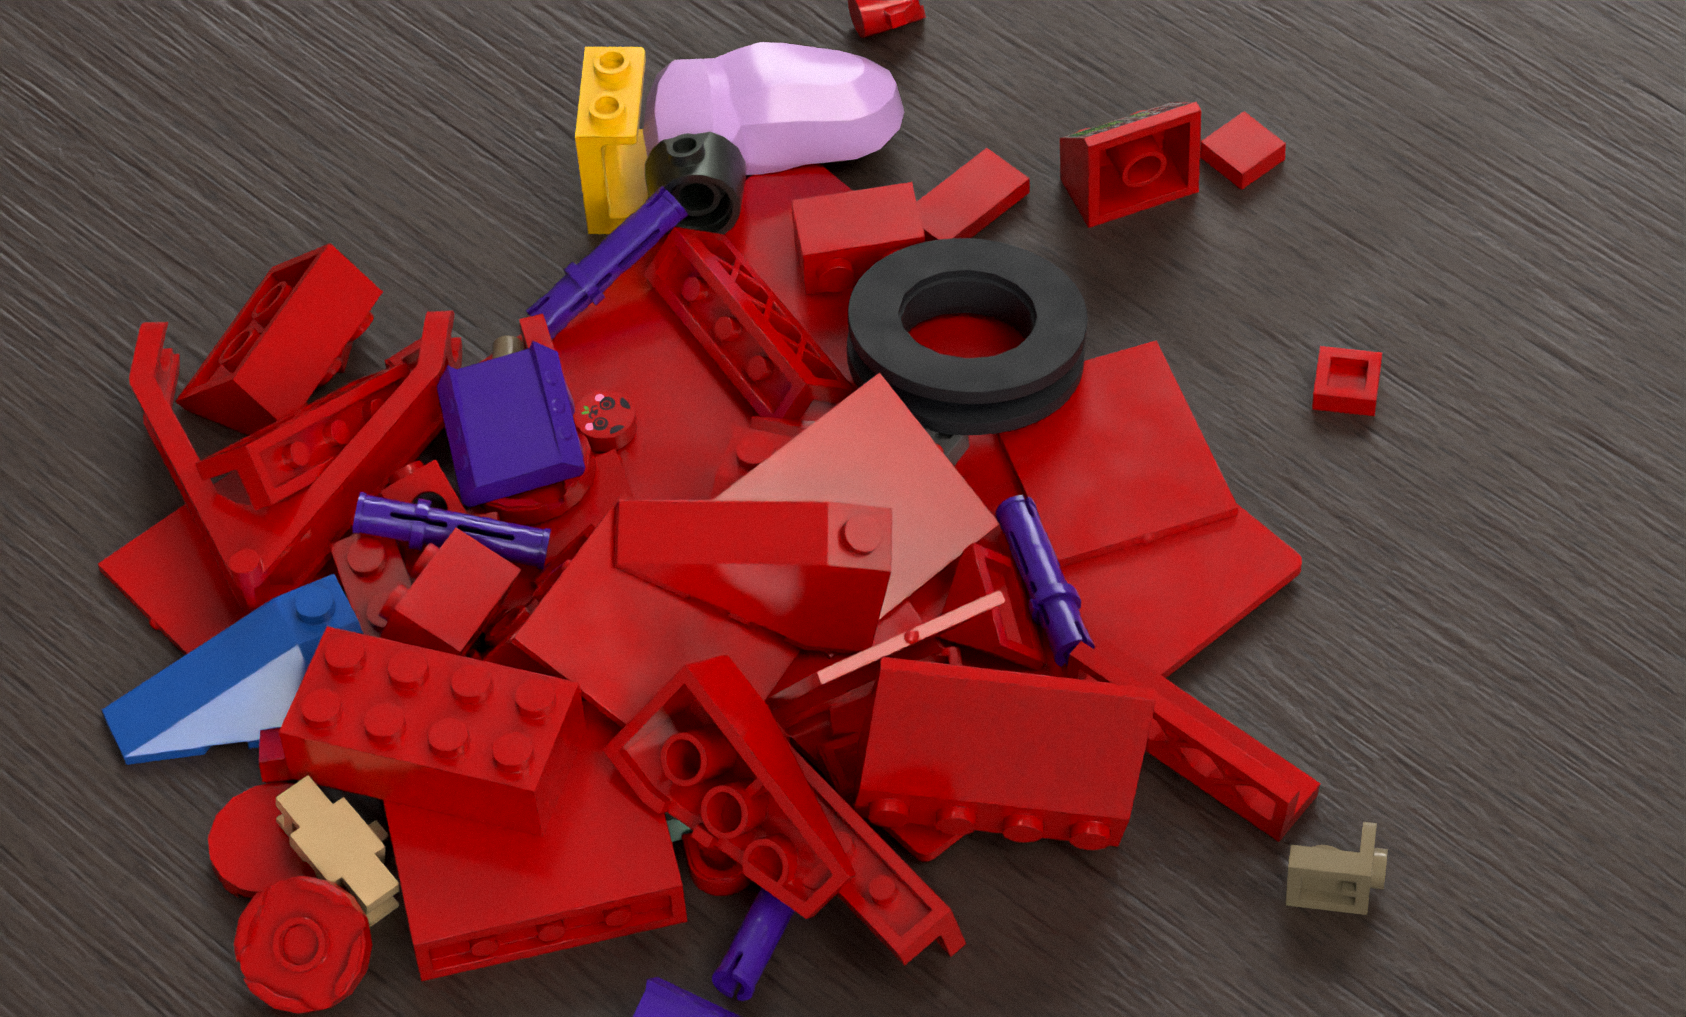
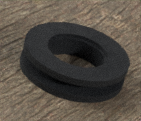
[847,238,1088,435]

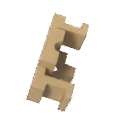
[276,775,400,927]

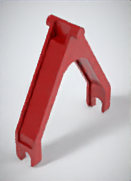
[129,310,462,616]

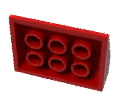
[853,657,1156,850]

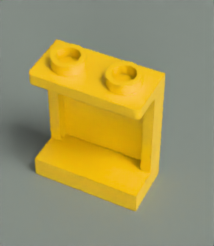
[575,47,649,234]

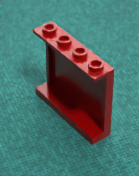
[383,700,688,981]

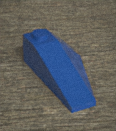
[102,574,364,765]

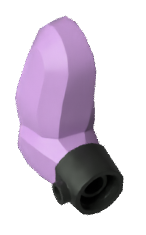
[643,42,904,235]

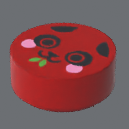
[573,389,637,452]

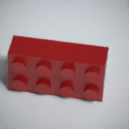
[279,626,587,837]

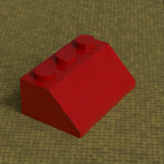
[175,243,383,435]

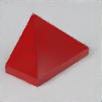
[937,542,1047,671]

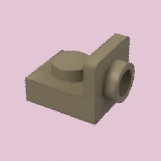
[1286,822,1388,915]

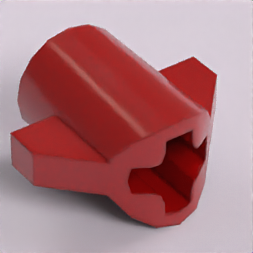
[847,0,926,38]

